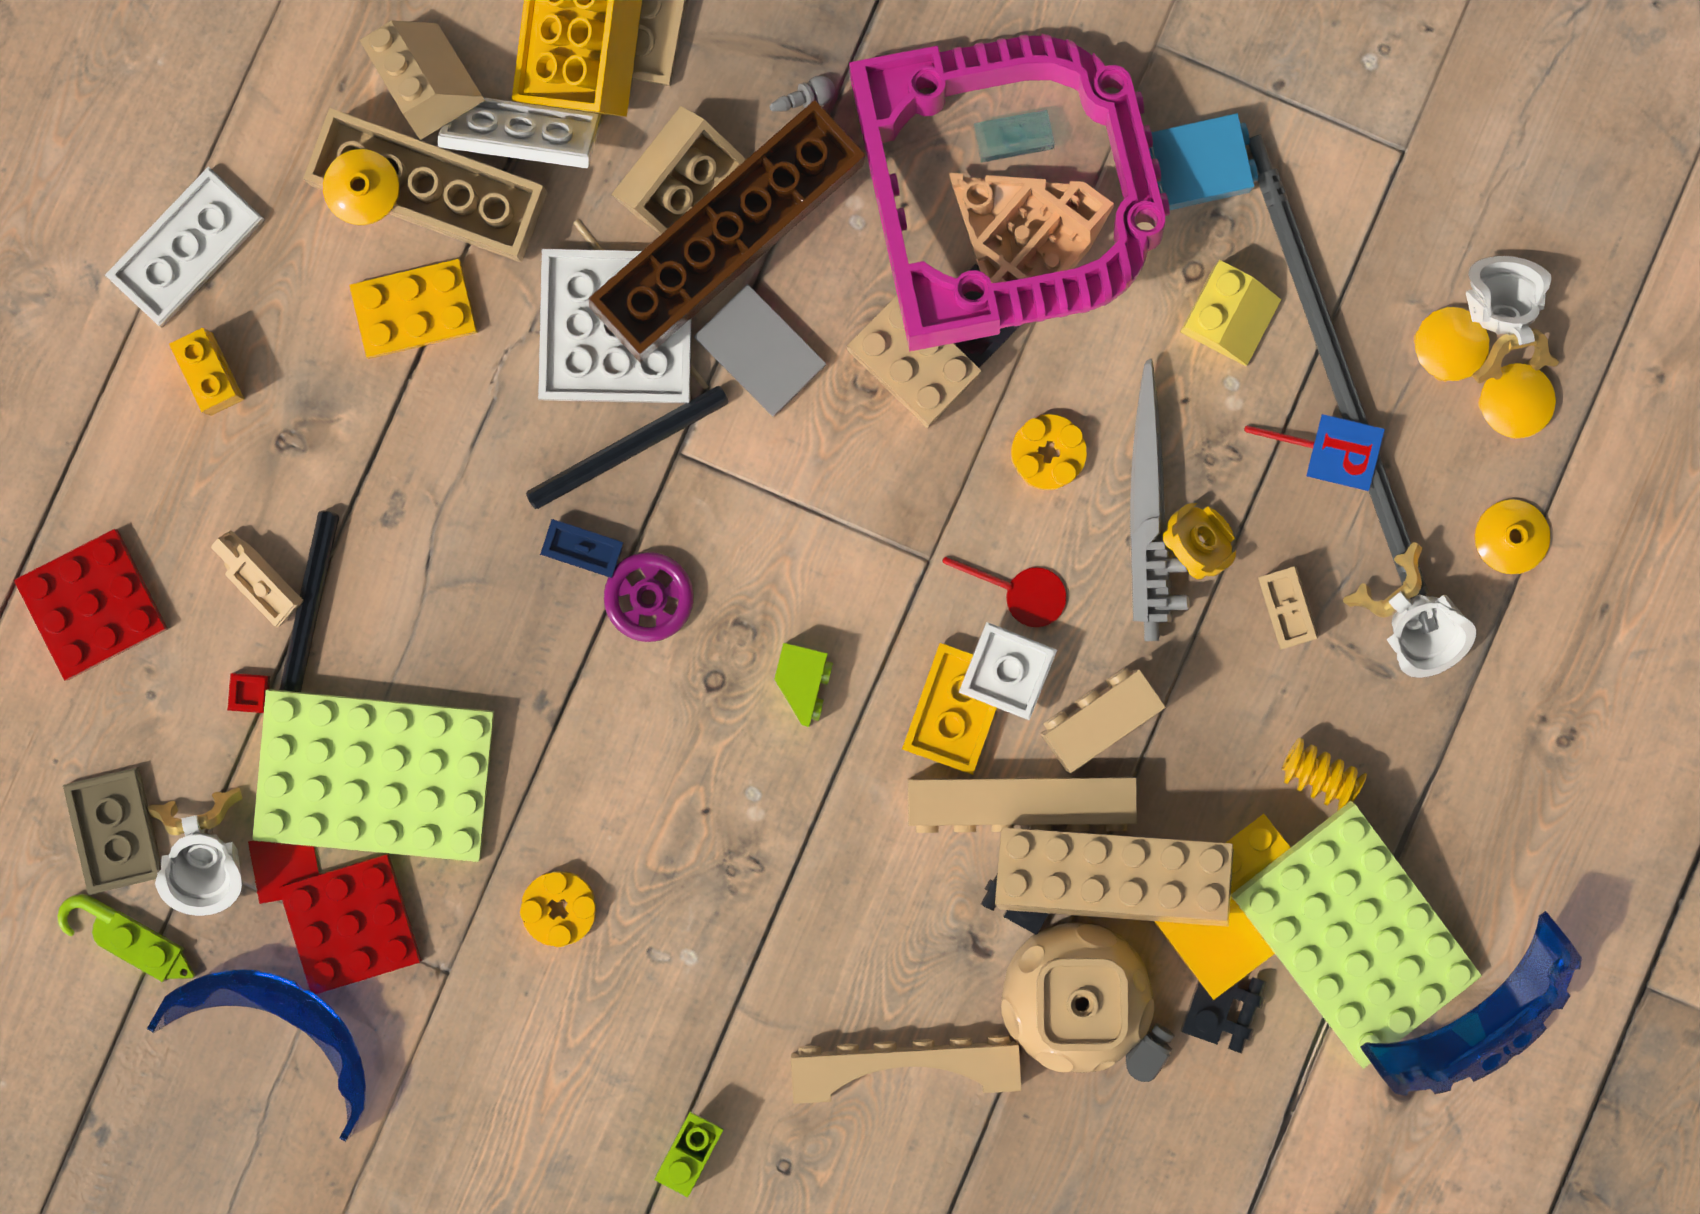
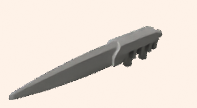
[1130,358,1190,641]

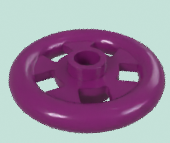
[604,552,694,642]

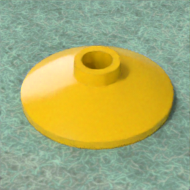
[323,149,399,225]
[1474,499,1550,574]

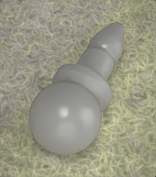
[769,76,835,111]

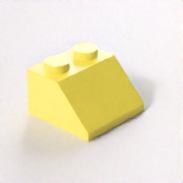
[1180,260,1281,366]

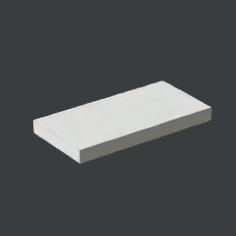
[438,97,601,168]
[105,166,265,328]

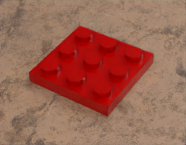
[14,529,168,681]
[278,853,422,996]

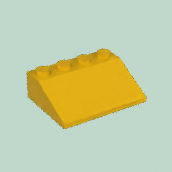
[511,0,642,117]
[1153,814,1291,1000]

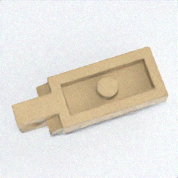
[211,531,304,628]

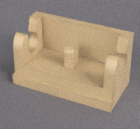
[1258,565,1319,650]

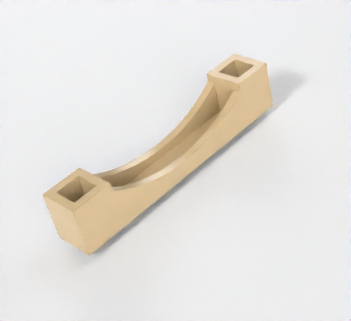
[791,1035,1021,1104]

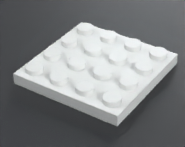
[538,249,692,403]

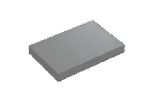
[694,284,826,417]

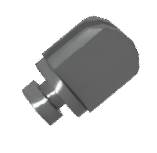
[1125,1023,1175,1082]

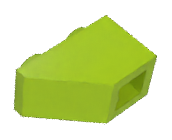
[774,643,833,727]
[654,1111,724,1198]

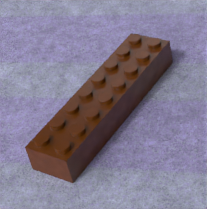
[588,100,866,363]

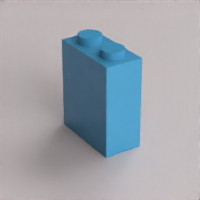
[1149,113,1258,210]

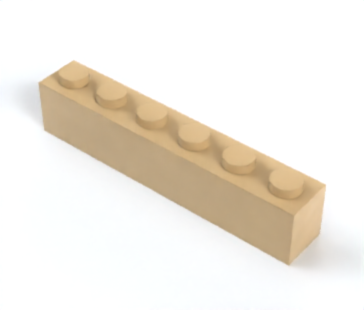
[908,777,1137,833]

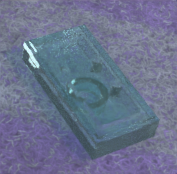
[973,110,1055,163]

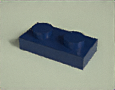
[540,519,624,578]

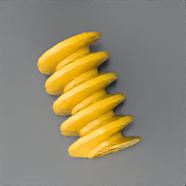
[1281,738,1367,811]

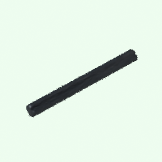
[526,386,728,509]
[279,510,339,692]

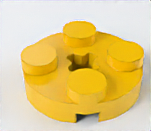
[1011,414,1087,490]
[1163,503,1236,579]
[520,871,596,948]

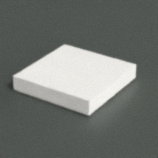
[959,622,1057,720]

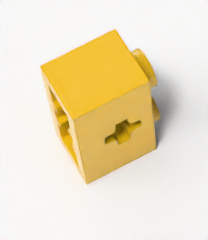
[169,327,245,416]

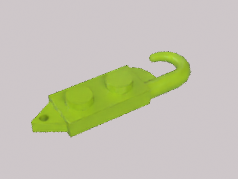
[57,894,195,982]

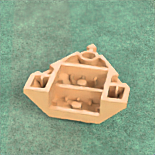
[949,173,1114,283]

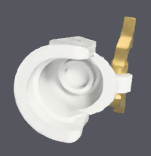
[1466,256,1559,384]
[1343,542,1476,678]
[148,788,243,916]

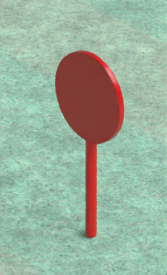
[942,557,1066,627]

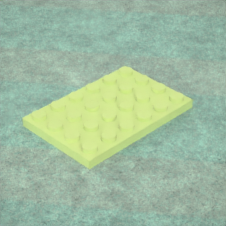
[252,689,494,862]
[1231,801,1482,1069]

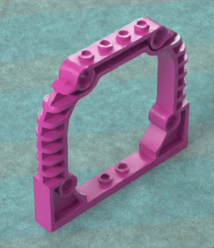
[849,34,1170,352]

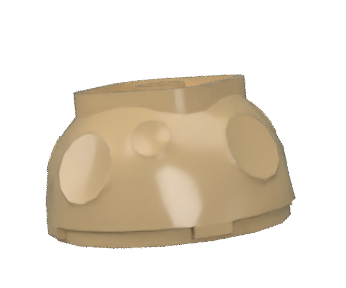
[1001,922,1154,1073]

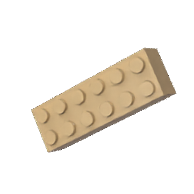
[303,108,547,263]
[995,828,1234,927]

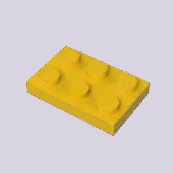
[349,259,478,359]
[902,643,997,775]

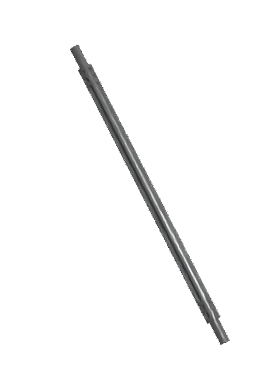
[1249,134,1438,634]

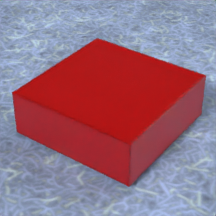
[227,673,270,713]

